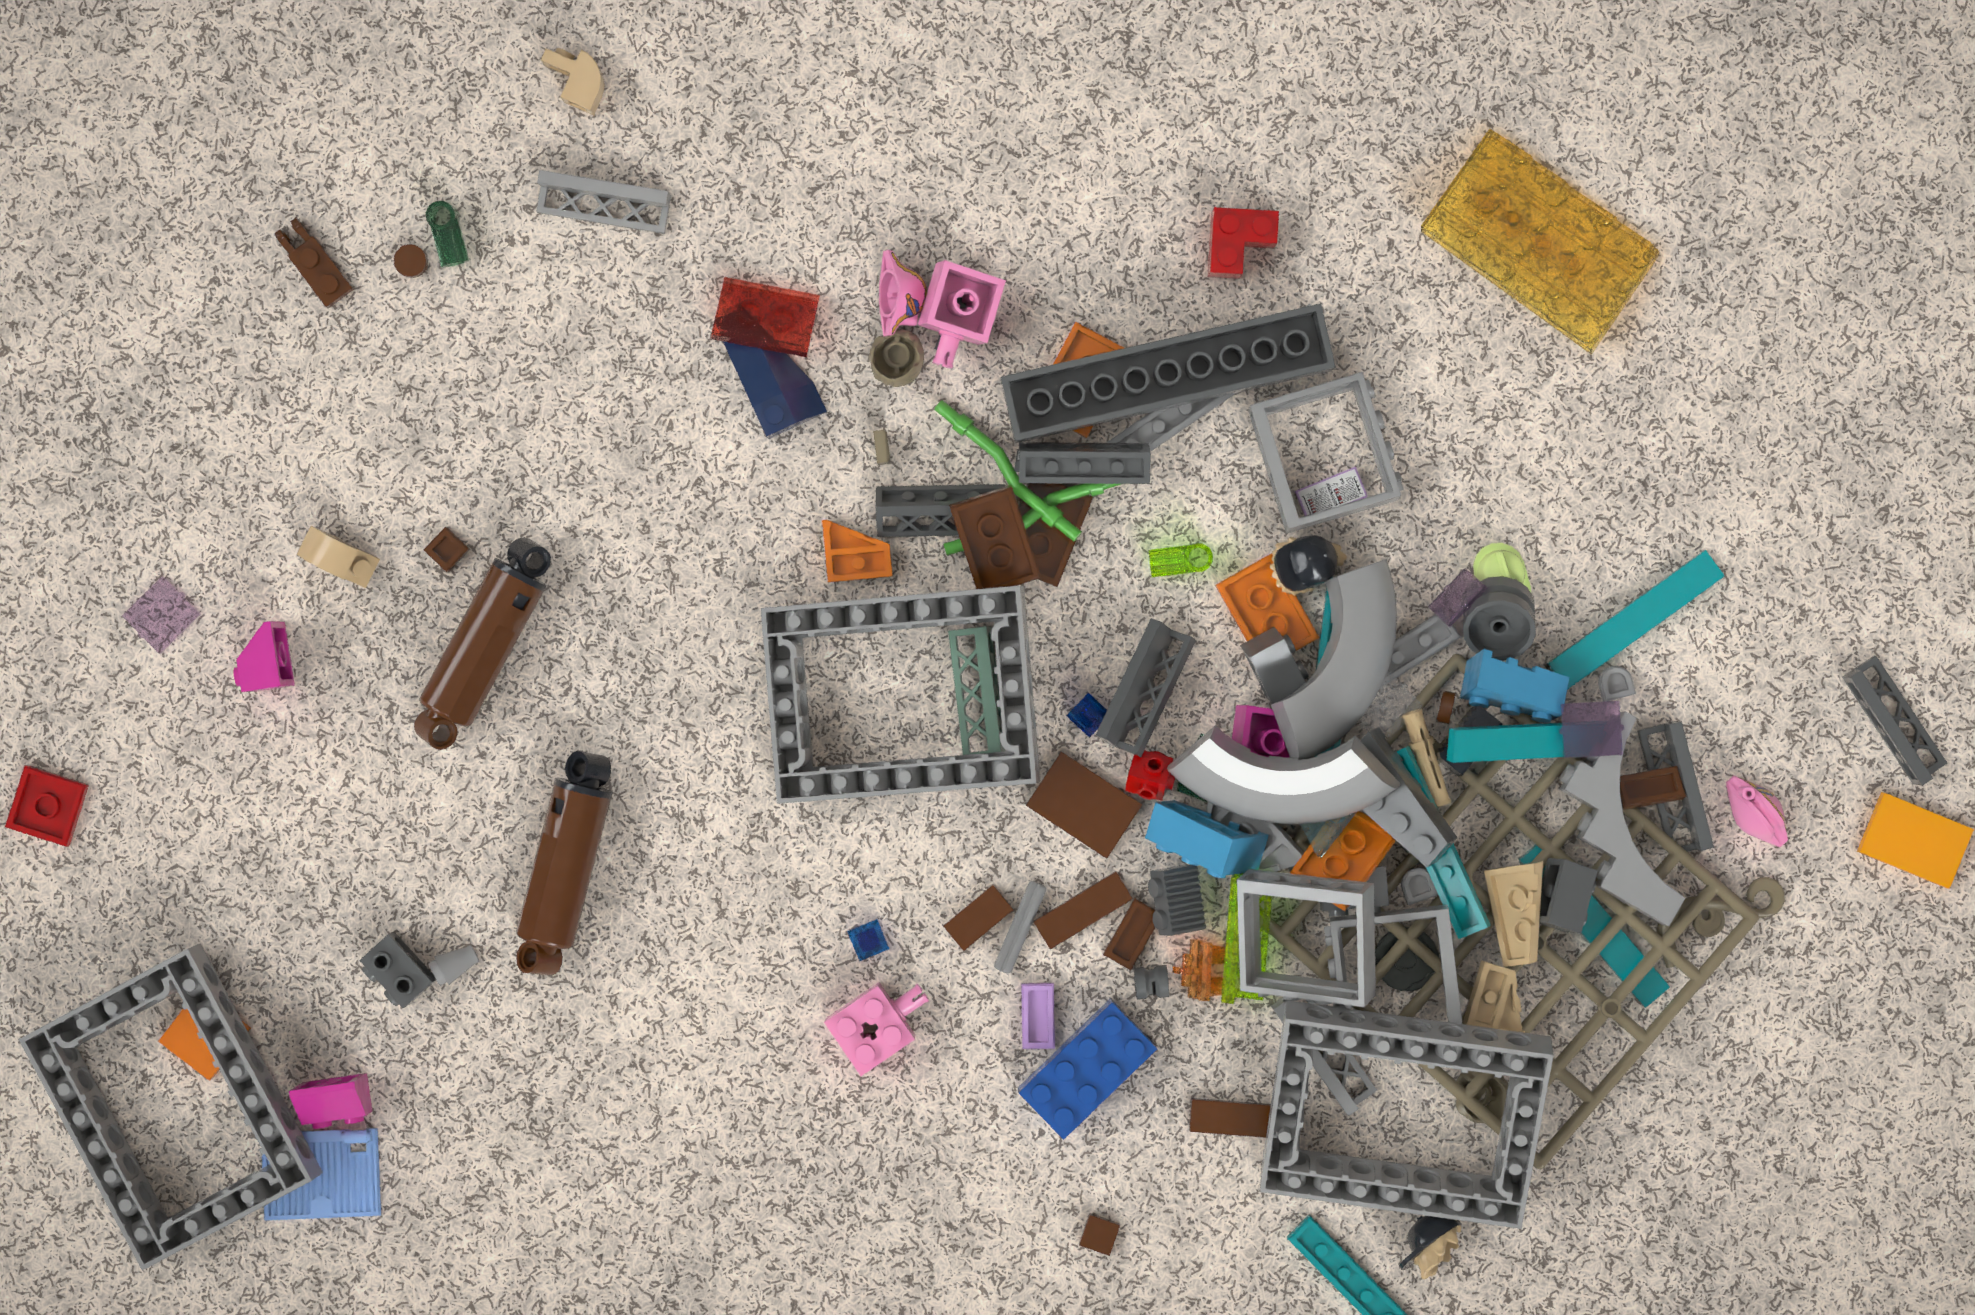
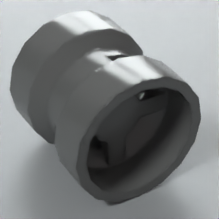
[1134,965,1169,1000]

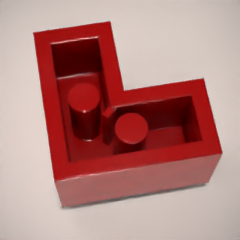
[1207,207,1279,279]

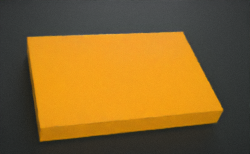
[1857,792,1974,889]

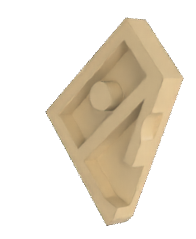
[1463,960,1525,1033]

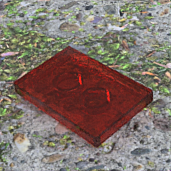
[711,277,820,357]

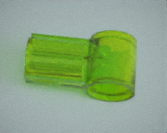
[1148,543,1213,578]

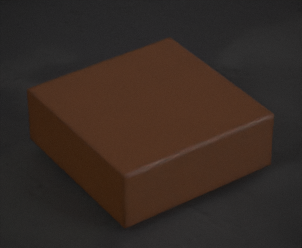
[423,527,470,573]
[1079,1213,1120,1256]

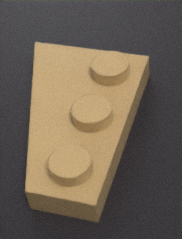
[1484,861,1543,967]

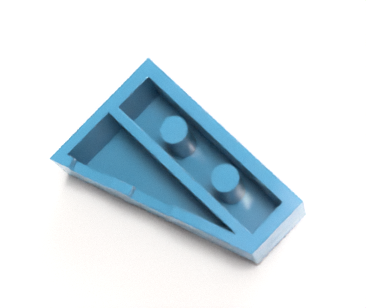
[1460,649,1569,723]
[1145,800,1269,878]

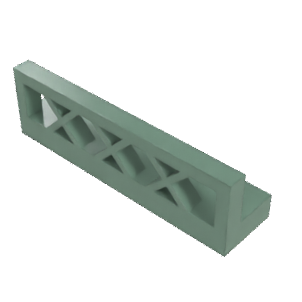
[948,626,1005,755]

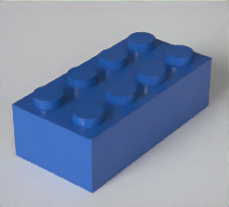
[1018,998,1157,1140]

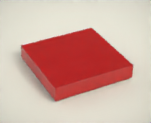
[5,765,89,847]

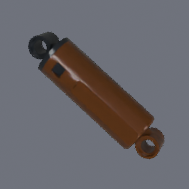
[414,537,551,750]
[516,751,613,976]

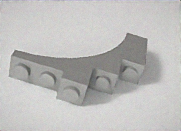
[1559,711,1685,926]

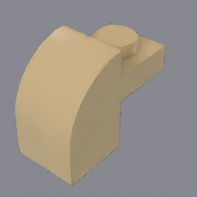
[541,48,605,116]
[296,526,380,588]

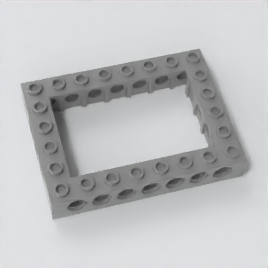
[761,586,1041,804]
[19,943,323,1270]
[1260,1000,1554,1229]

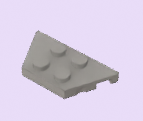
[1206,802,1304,878]

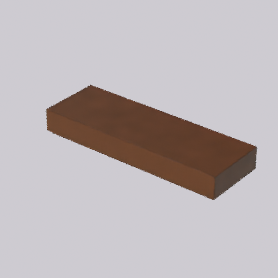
[1033,871,1133,950]
[1189,1098,1271,1138]

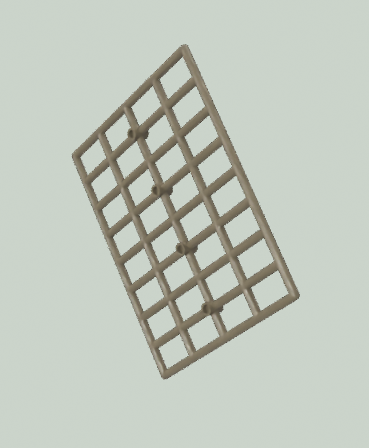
[1259,654,1759,1169]

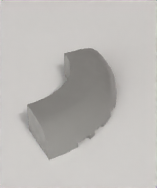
[1271,559,1397,760]

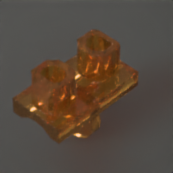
[1172,939,1226,1001]

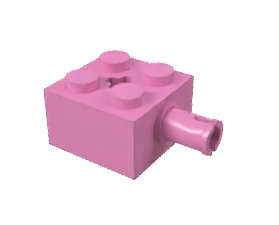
[918,260,1006,369]
[824,982,929,1076]

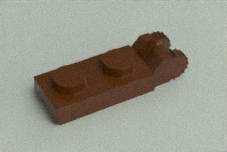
[274,217,354,308]

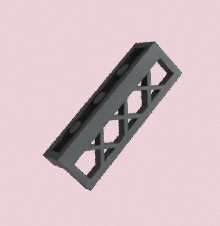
[1019,442,1151,484]
[876,484,1005,537]
[1096,618,1196,757]
[1842,656,1947,786]
[1637,721,1714,852]

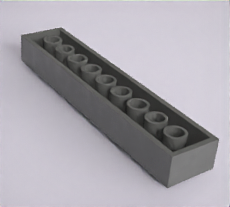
[1000,303,1336,444]

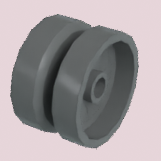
[1463,576,1536,661]

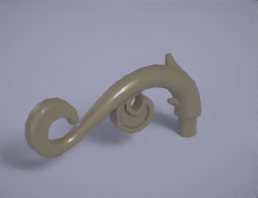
[1656,877,1785,968]

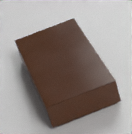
[1620,766,1686,810]
[943,884,1014,951]
[1103,898,1156,970]

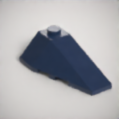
[714,308,827,439]

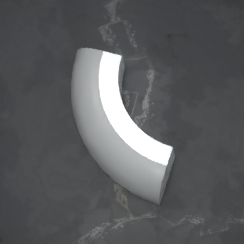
[1167,725,1400,824]

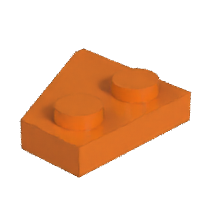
[822,520,893,583]

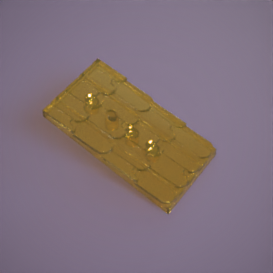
[1421,128,1659,355]

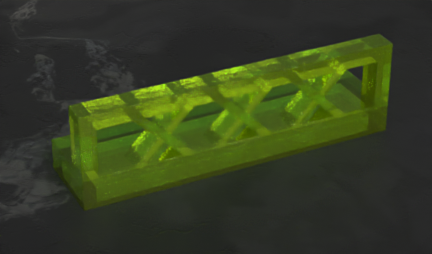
[1221,873,1273,1004]

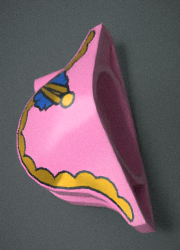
[879,250,927,337]
[1726,776,1788,847]

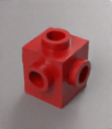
[1125,750,1175,801]

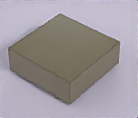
[873,430,891,465]

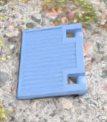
[262,1128,381,1221]

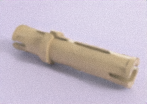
[1402,709,1451,807]

